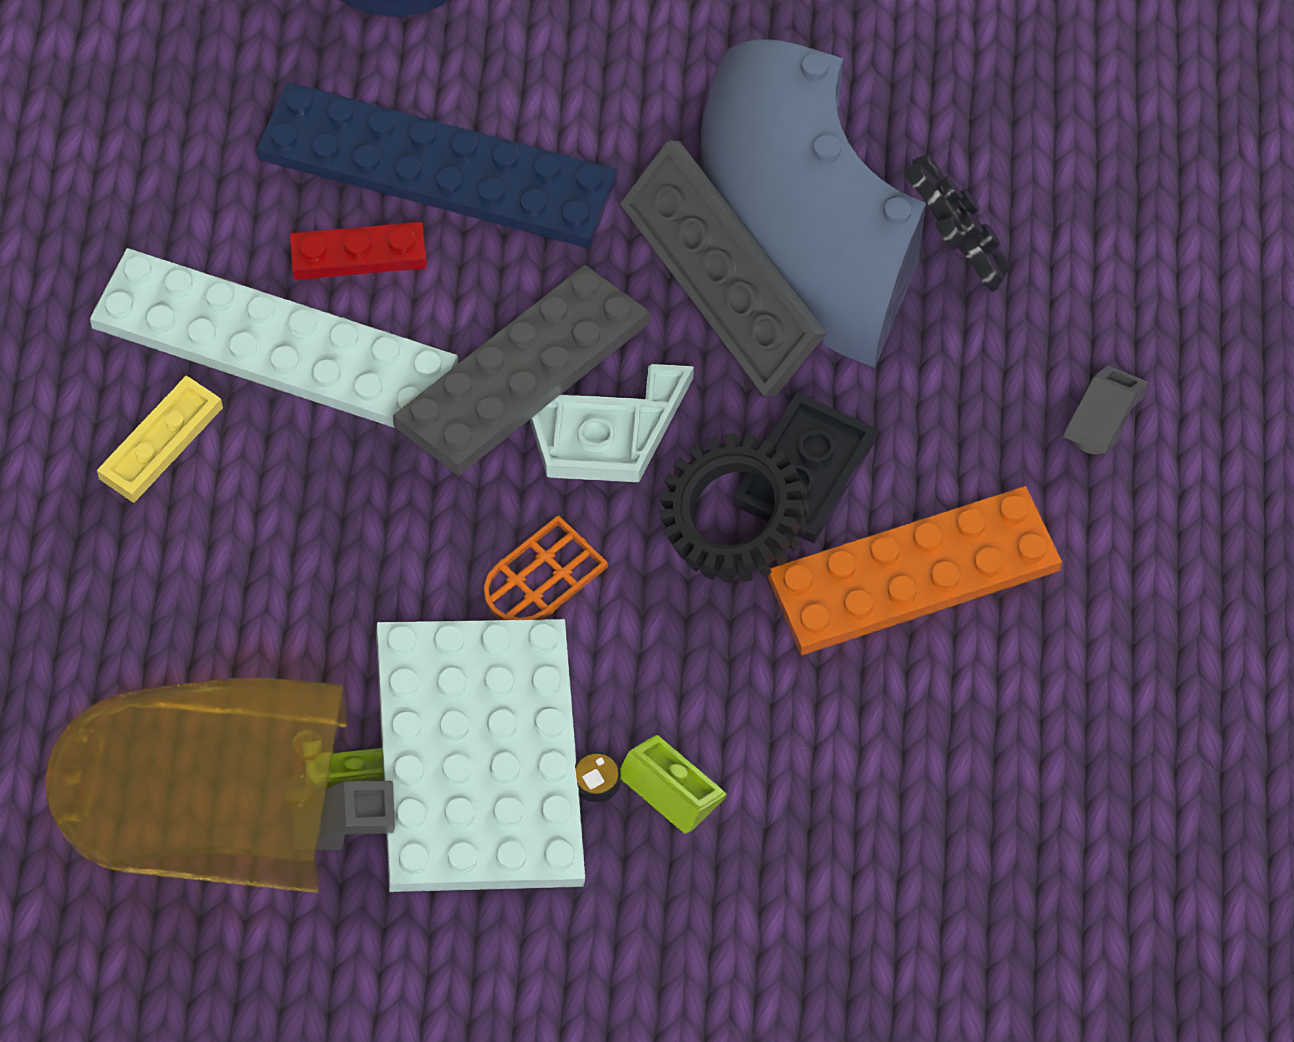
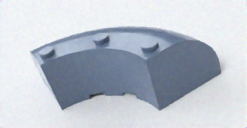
[700,40,926,368]

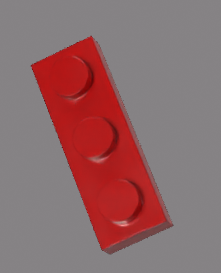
[290,222,427,280]

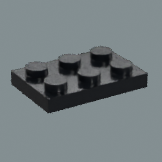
[732,392,878,544]

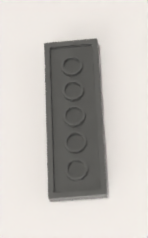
[620,140,827,397]
[393,265,650,477]

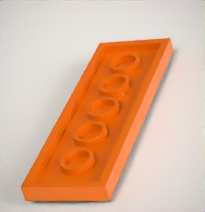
[767,486,1062,656]

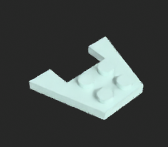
[530,364,694,482]

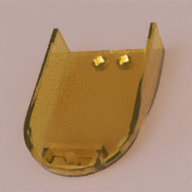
[46,678,348,893]

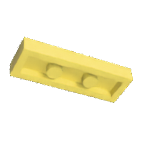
[97,375,223,503]

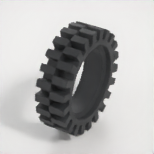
[659,433,809,583]

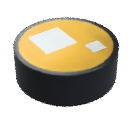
[575,752,621,802]

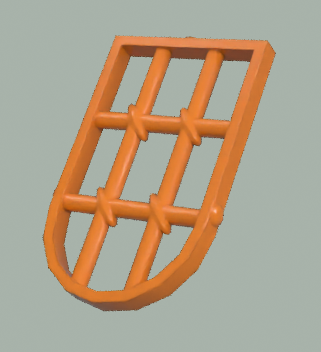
[484,515,608,620]

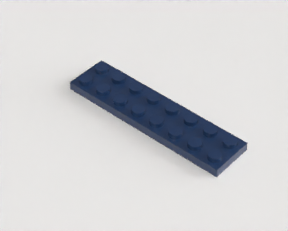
[256,82,617,249]

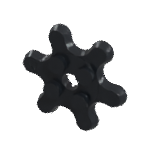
[904,155,1011,292]

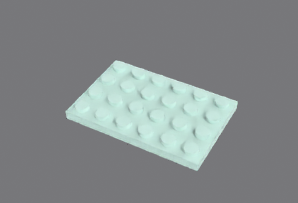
[376,619,585,892]

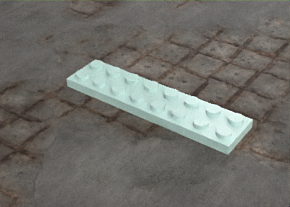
[90,248,458,428]

